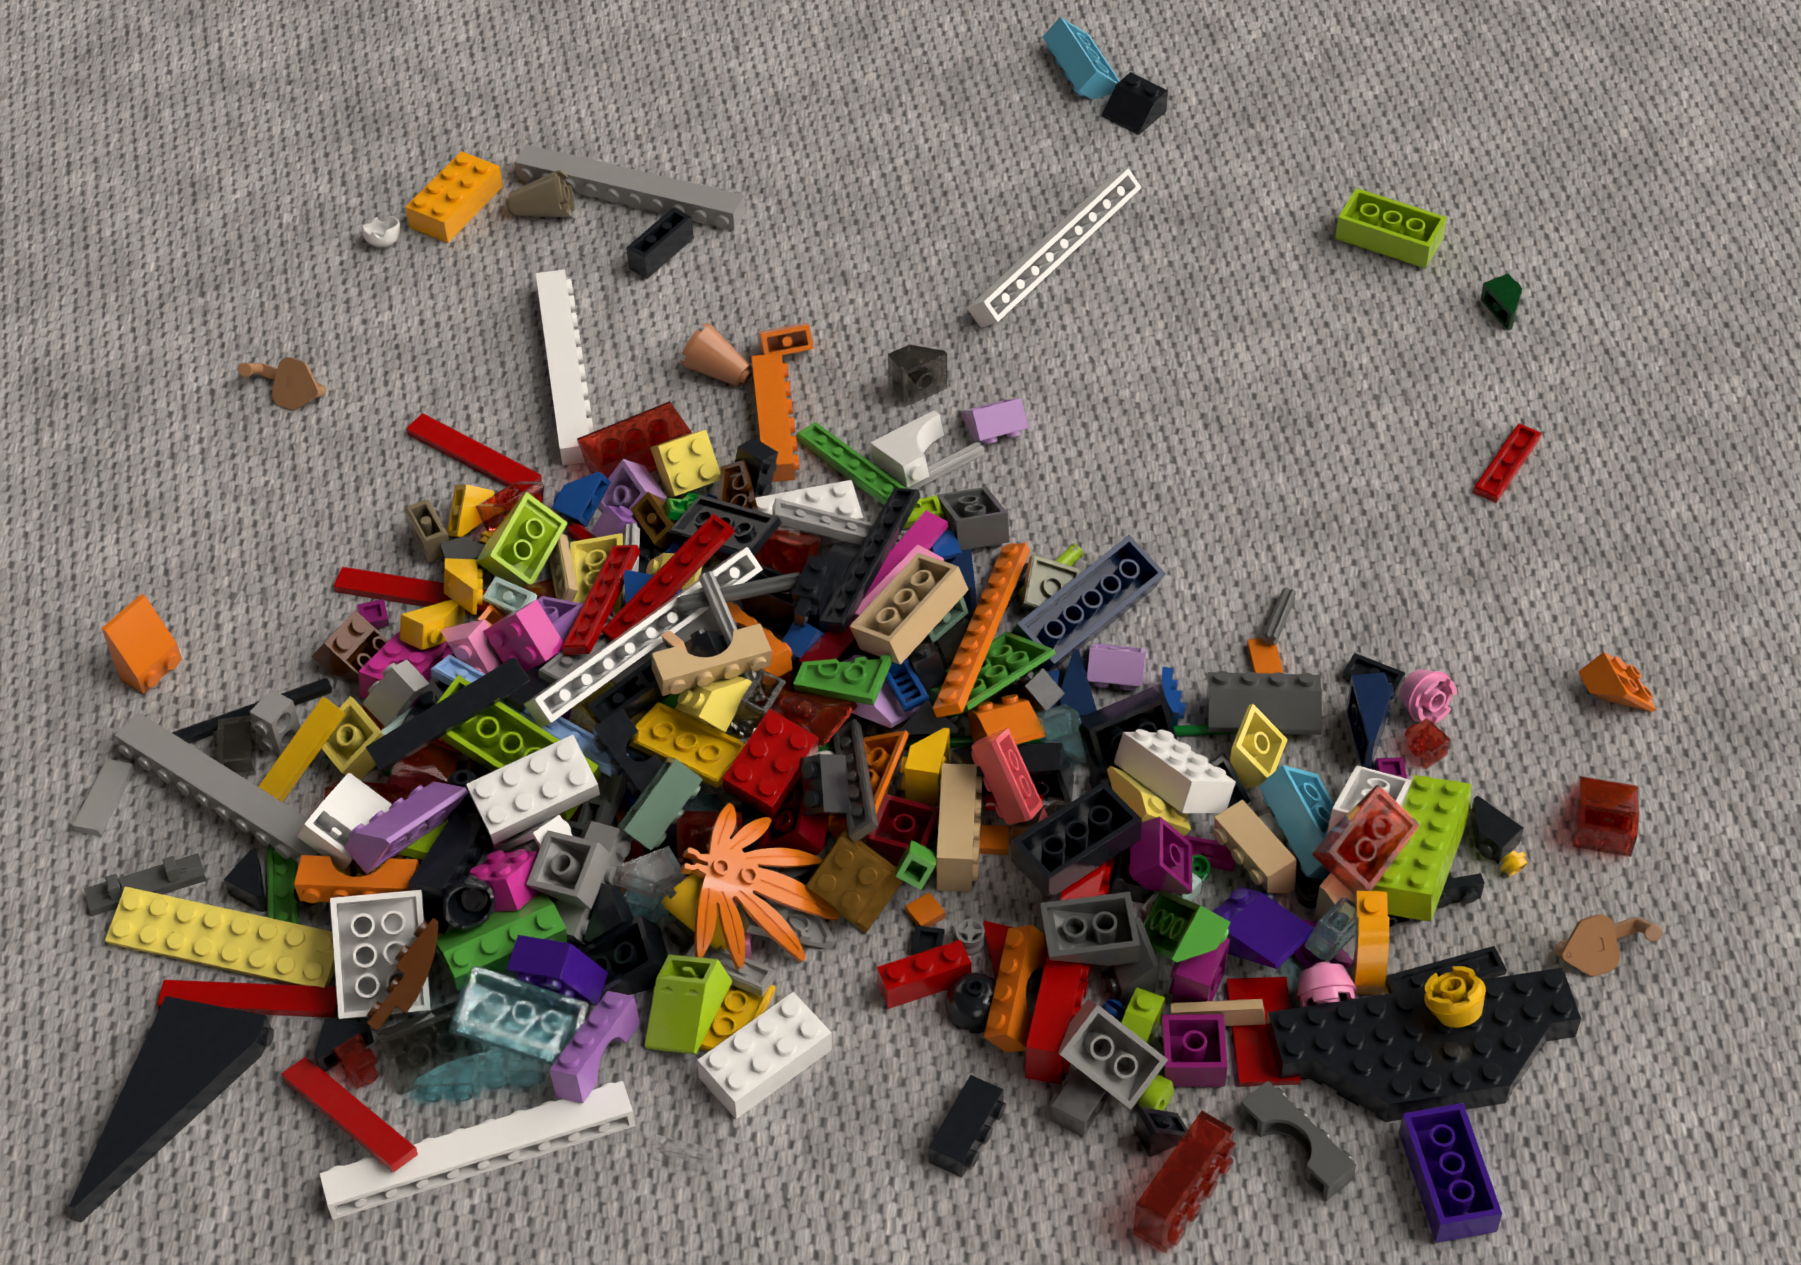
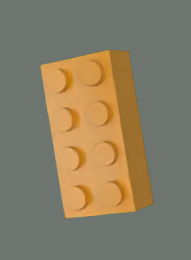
[405,151,503,243]

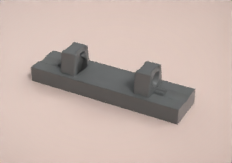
[84,853,206,916]

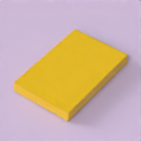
[699,985,776,1052]

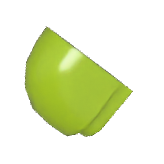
[1137,1074,1175,1111]

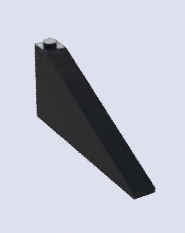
[69,996,274,1222]

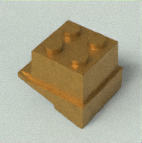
[806,830,903,933]

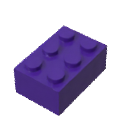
[507,935,608,1008]

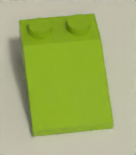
[476,492,568,589]

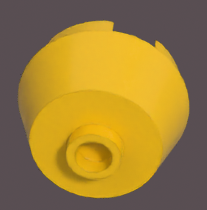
[1424,966,1486,1028]

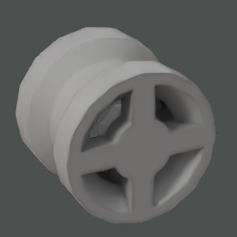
[955,919,985,956]

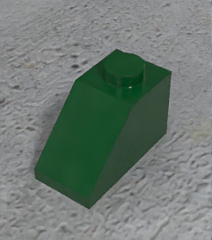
[1480,273,1522,331]

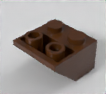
[311,610,389,682]

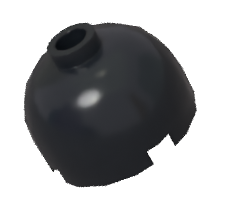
[945,972,996,1034]

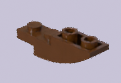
[367,918,438,1032]

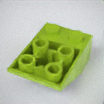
[645,954,733,1055]

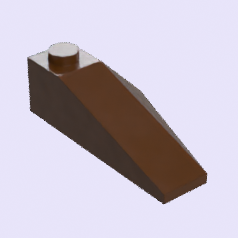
[713,460,759,563]

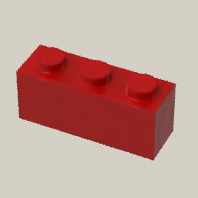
[877,940,972,1009]

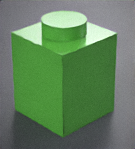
[895,840,937,890]

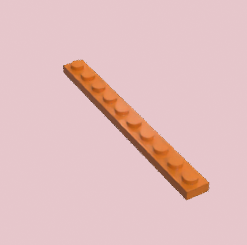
[933,542,1030,717]

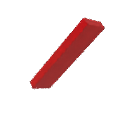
[1473,423,1542,503]

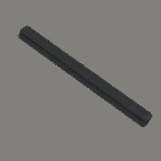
[171,678,332,744]

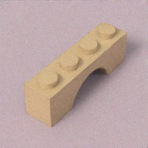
[652,623,772,696]

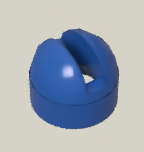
[1101,999,1125,1022]

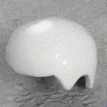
[362,216,400,247]

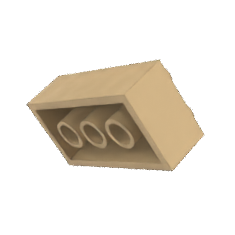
[849,553,968,665]
[937,763,982,892]

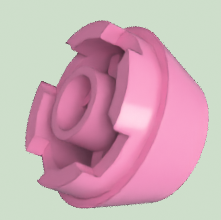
[1400,669,1457,723]
[1297,962,1357,1007]

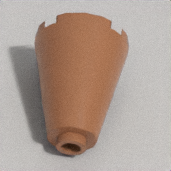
[680,323,752,387]

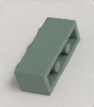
[617,757,703,850]

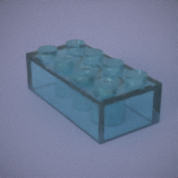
[449,965,589,1065]

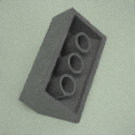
[1206,671,1322,735]

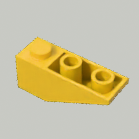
[444,558,483,615]

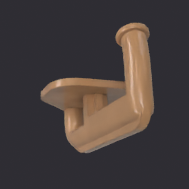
[238,357,327,410]
[1554,914,1662,976]

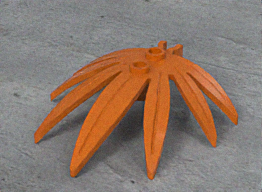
[680,803,839,970]

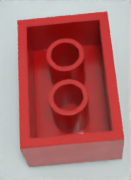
[723,709,819,819]

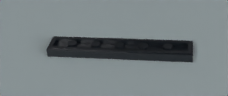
[366,657,531,773]

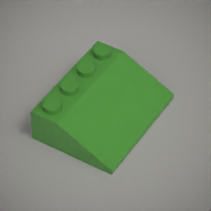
[926,631,1056,719]

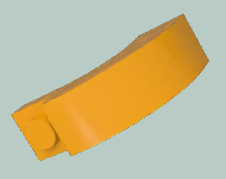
[1351,891,1389,995]

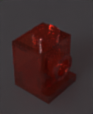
[1405,718,1451,769]
[334,1033,379,1089]

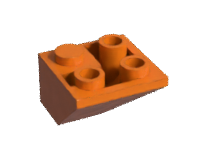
[1578,652,1656,712]

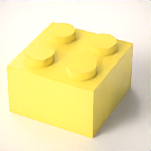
[650,430,720,497]

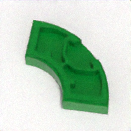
[663,492,707,520]

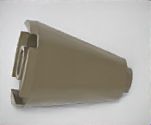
[506,170,575,218]

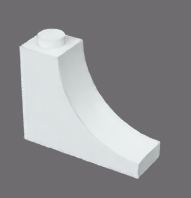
[870,411,944,487]

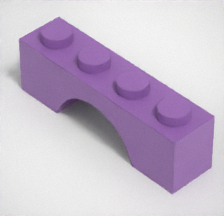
[549,991,640,1103]

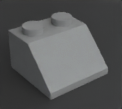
[526,830,612,909]

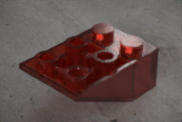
[1572,776,1639,857]

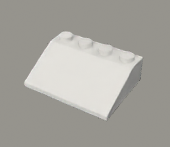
[330,890,431,1020]

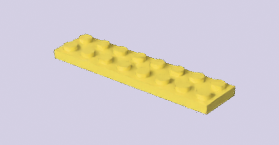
[105,886,335,988]

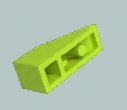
[1121,987,1165,1045]

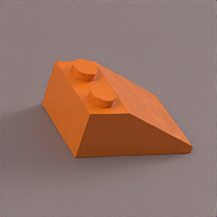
[101,594,182,694]

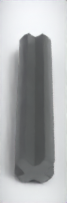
[1263,587,1296,646]

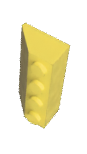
[570,533,624,616]

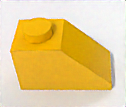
[447,484,495,537]

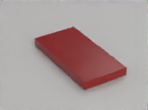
[1226,977,1301,1087]

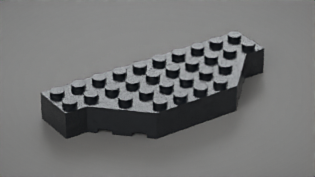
[1266,967,1582,1122]

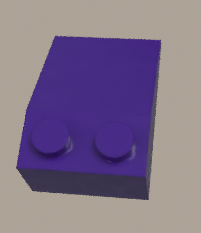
[1212,887,1315,969]

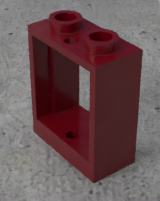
[799,624,863,703]

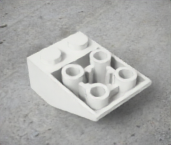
[297,773,392,871]

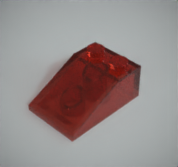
[1312,785,1420,894]

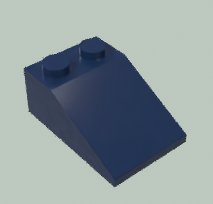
[1346,672,1394,769]

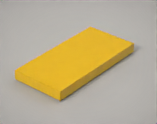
[629,702,746,788]

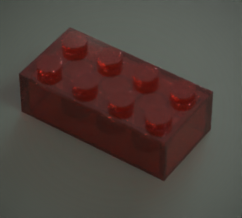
[1133,1111,1236,1253]

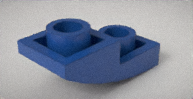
[1161,667,1186,726]

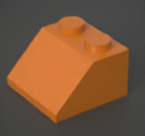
[967,694,1045,745]

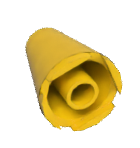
[661,874,728,951]

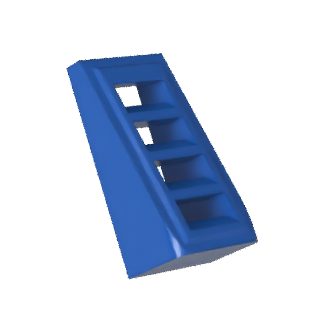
[885,658,930,712]

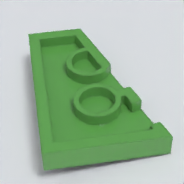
[793,655,892,706]

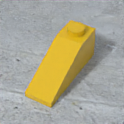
[400,600,465,650]

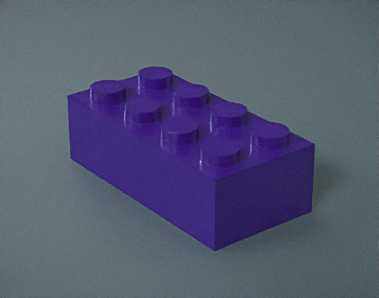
[1399,1103,1502,1243]

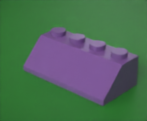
[344,781,468,874]

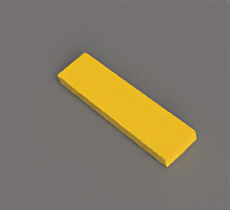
[258,696,346,802]

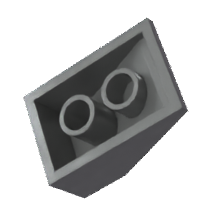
[937,487,1010,552]
[1040,892,1140,966]

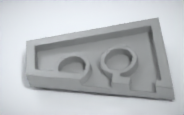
[736,899,836,949]

